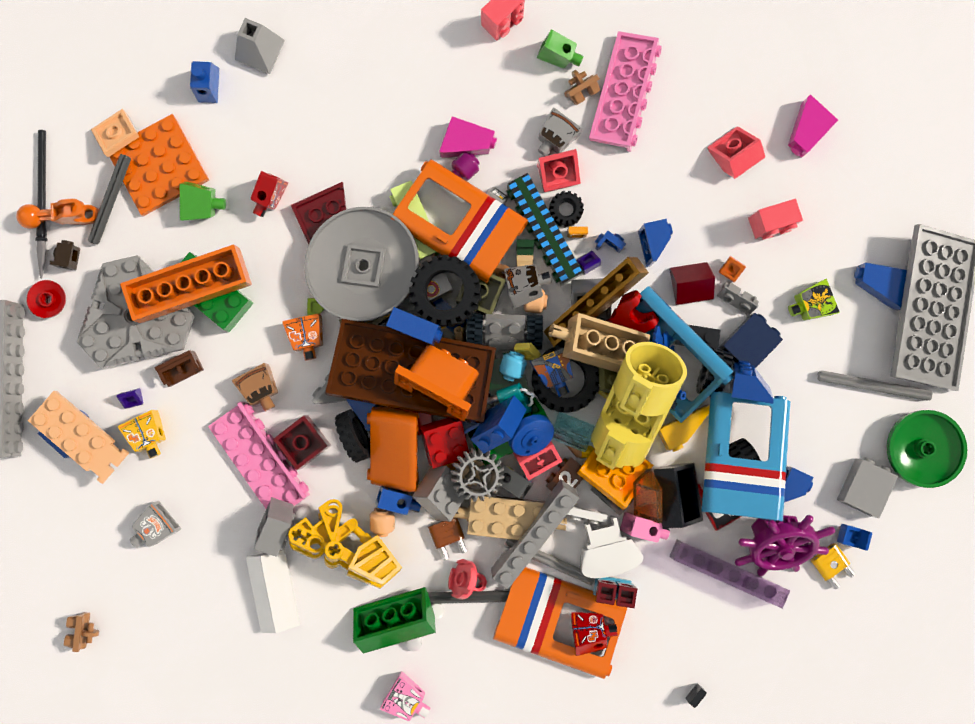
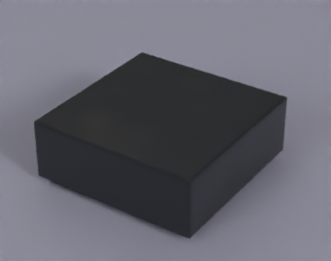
[685,683,707,708]

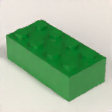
[180,252,254,332]

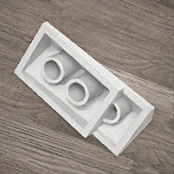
[246,549,300,633]

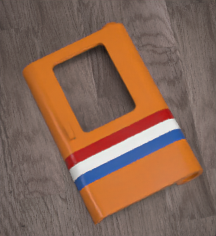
[391,159,529,283]
[493,567,627,679]

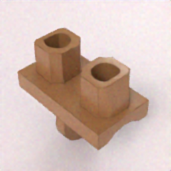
[564,70,600,105]
[64,612,99,652]

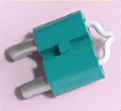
[487,383,535,414]

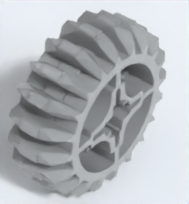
[450,448,504,502]

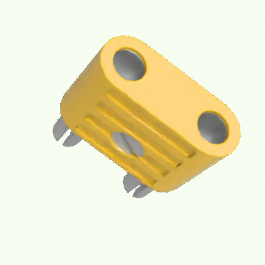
[811,543,856,589]

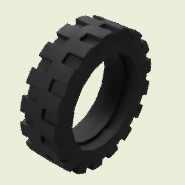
[335,409,370,463]

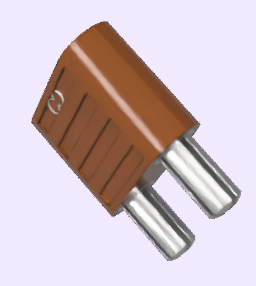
[428,518,467,560]

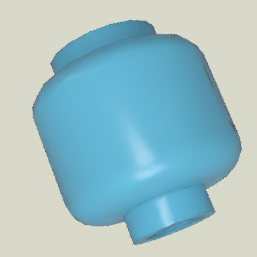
[499,351,527,381]

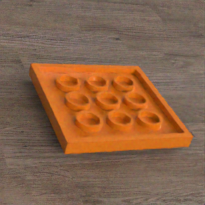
[110,114,210,216]

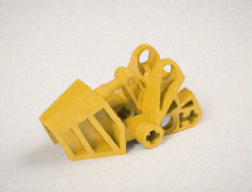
[288,499,402,589]

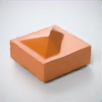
[719,256,746,283]

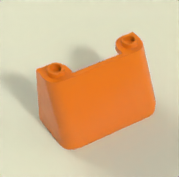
[367,407,419,492]

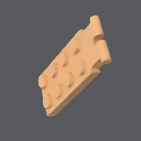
[28,391,129,484]

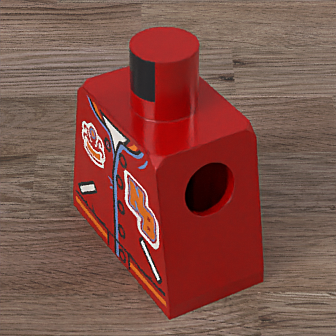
[251,171,289,217]
[571,612,618,656]

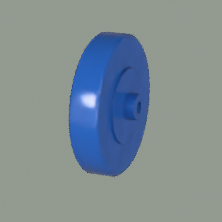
[508,414,554,456]

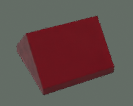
[669,262,715,305]

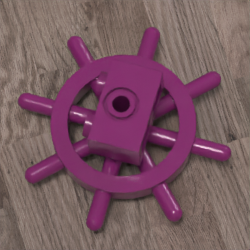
[735,515,835,576]

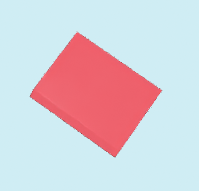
[537,149,581,192]

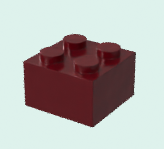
[273,415,331,470]

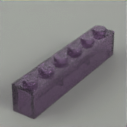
[669,539,790,609]

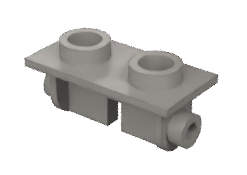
[717,282,759,315]

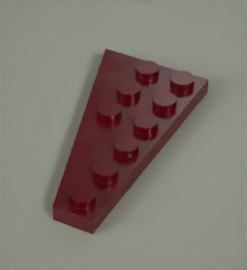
[291,182,346,244]

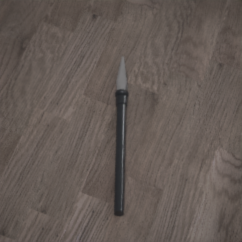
[35,130,48,279]

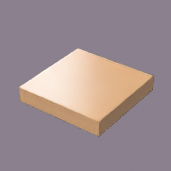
[91,109,140,157]

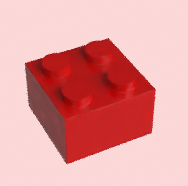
[419,418,470,469]

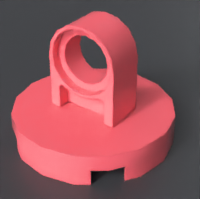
[448,559,487,600]

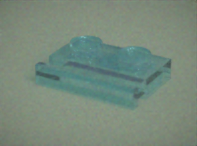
[552,412,595,452]

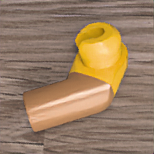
[566,439,594,458]

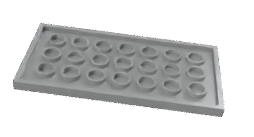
[890,224,975,391]

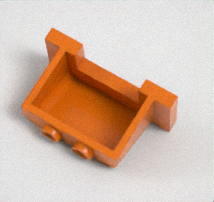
[394,345,479,422]

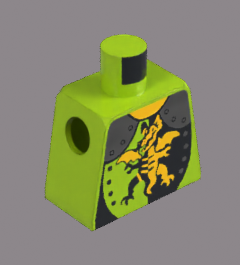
[788,279,840,321]

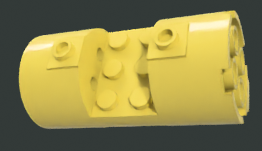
[591,342,687,470]

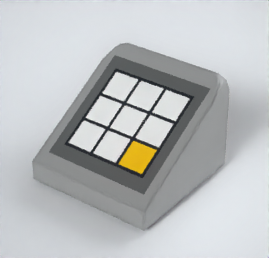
[486,187,509,204]

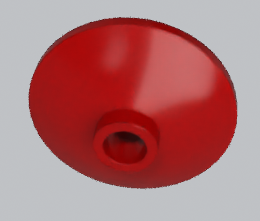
[27,280,66,318]

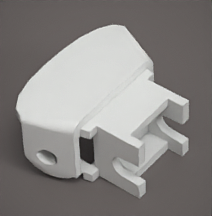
[580,516,643,578]

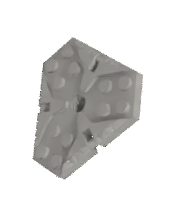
[77,255,195,368]

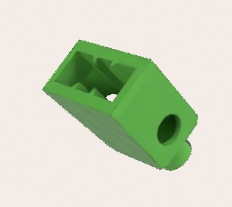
[537,29,584,68]
[180,182,226,221]

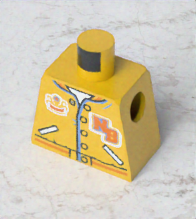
[118,410,166,459]

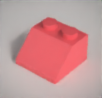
[707,126,765,179]

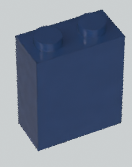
[719,313,783,368]

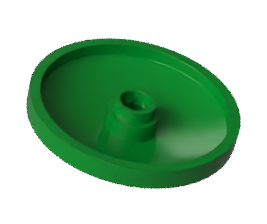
[887,410,968,488]

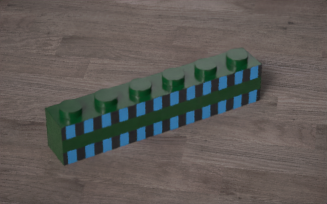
[506,173,583,286]

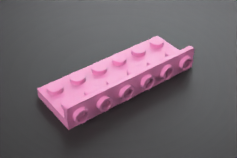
[589,31,662,152]
[208,402,310,509]

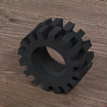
[549,191,584,227]

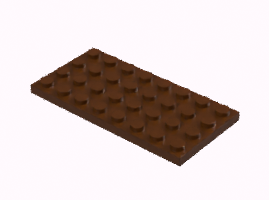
[325,319,496,423]

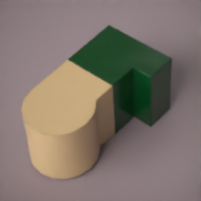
[516,239,534,267]

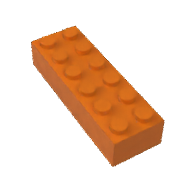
[120,244,252,323]

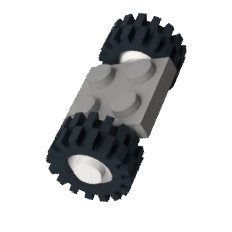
[466,313,544,351]

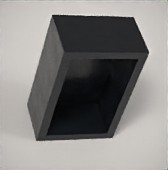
[654,463,703,528]

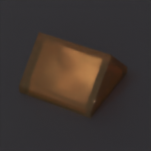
[633,468,662,523]

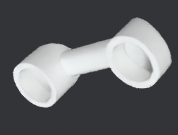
[406,604,444,651]

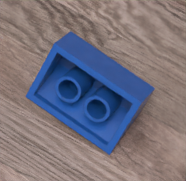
[730,361,774,404]

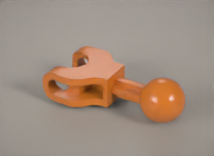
[16,199,99,229]

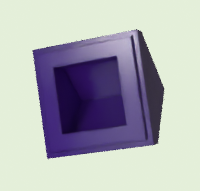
[576,251,601,275]
[116,388,144,409]

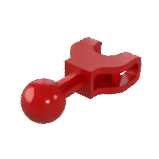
[605,290,659,333]

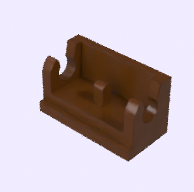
[154,350,204,387]

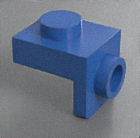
[595,231,626,253]
[837,524,872,551]

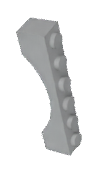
[491,479,580,589]

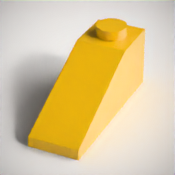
[658,404,710,452]

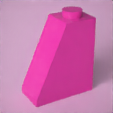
[788,94,838,158]
[439,116,497,158]

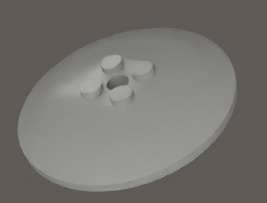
[304,207,419,322]

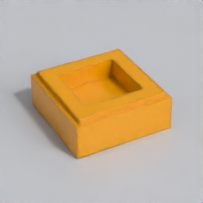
[567,227,588,238]

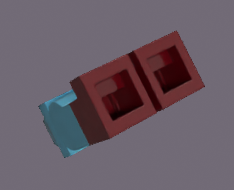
[593,577,638,609]

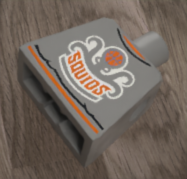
[130,501,182,548]

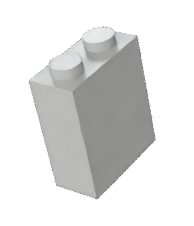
[837,457,898,518]

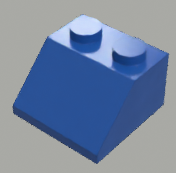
[638,218,673,268]

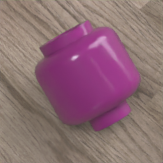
[451,152,480,181]

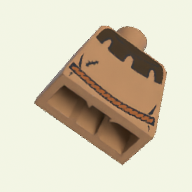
[232,363,278,412]

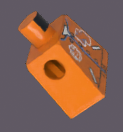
[282,314,323,361]

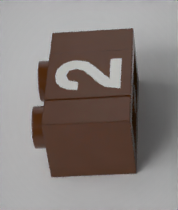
[545,456,583,491]

